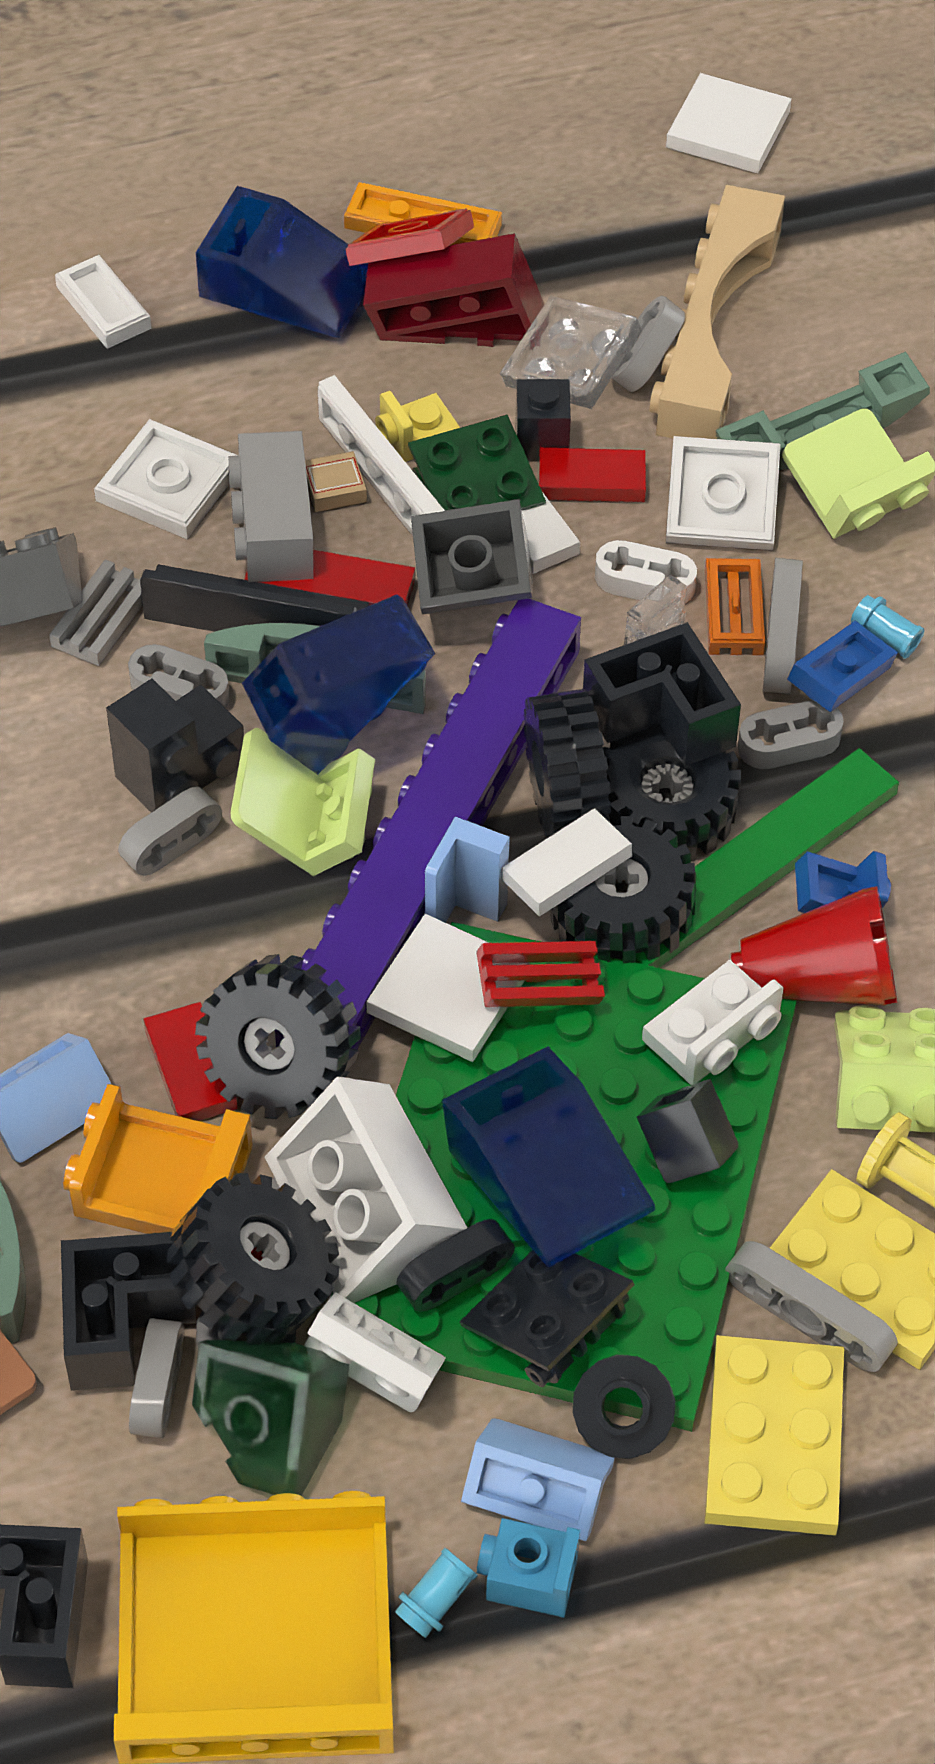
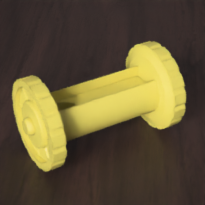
[856,1112,935,1208]

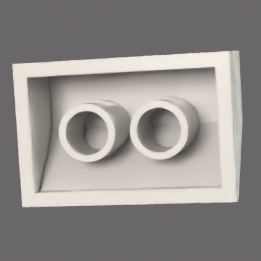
[265,1077,467,1303]

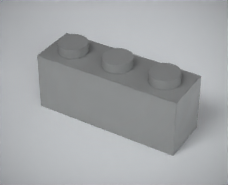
[228,431,313,582]

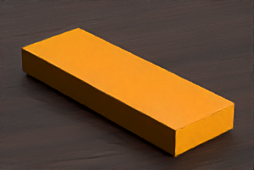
[344,182,502,245]

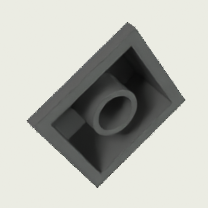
[411,499,533,615]

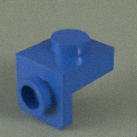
[795,851,891,913]

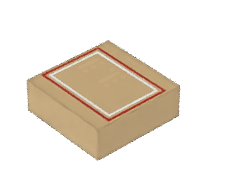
[305,451,367,512]

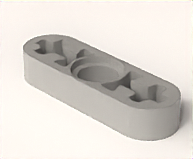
[762,557,803,694]
[725,1241,898,1372]

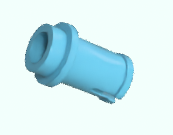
[851,595,924,659]
[395,1547,478,1638]

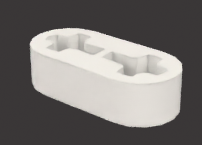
[595,540,697,607]

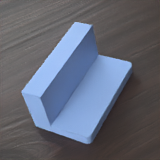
[425,817,509,923]
[0,1033,111,1163]
[461,1418,615,1541]

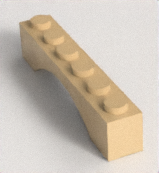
[649,185,785,439]

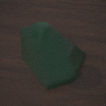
[192,1340,349,1496]

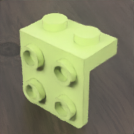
[782,409,935,539]
[231,728,375,876]
[834,1005,935,1132]

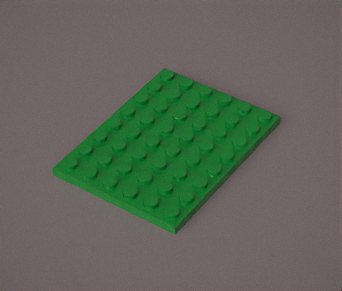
[330,922,797,1432]

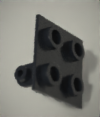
[459,1238,635,1387]

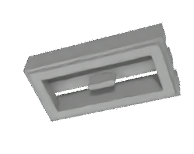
[49,559,143,666]

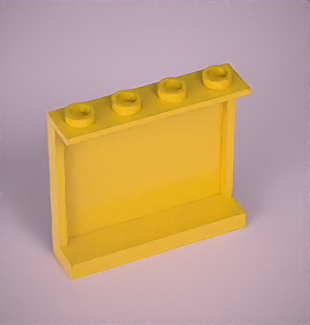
[114,1491,394,1764]

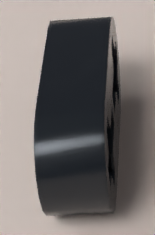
[396,1219,515,1312]

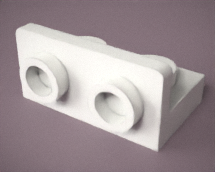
[642,960,783,1085]
[305,1292,446,1412]

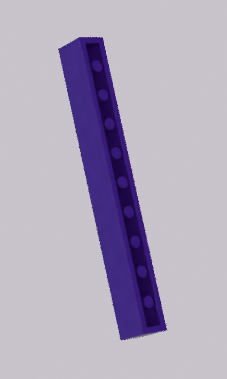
[275,598,581,1050]

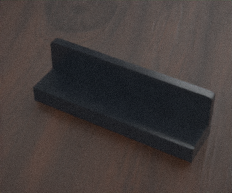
[140,564,369,636]

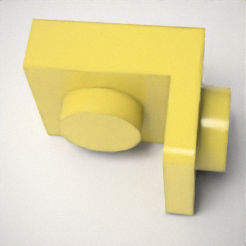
[375,390,460,462]

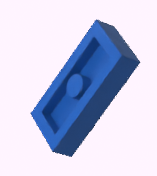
[787,620,898,712]

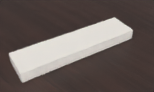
[318,375,445,536]

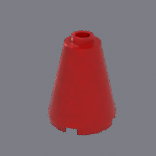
[731,886,897,1006]

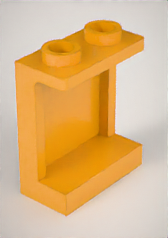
[63,1084,253,1234]

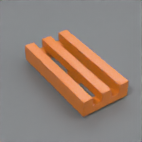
[705,558,765,655]

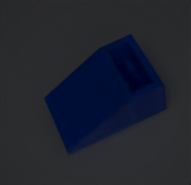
[195,186,368,338]
[242,594,436,775]
[442,1046,655,1267]

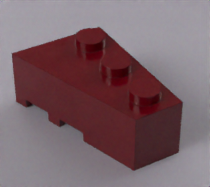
[363,233,545,350]

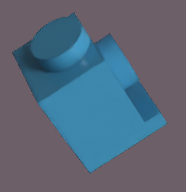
[477,1518,580,1617]

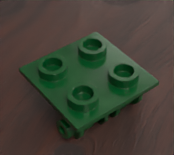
[408,414,546,511]

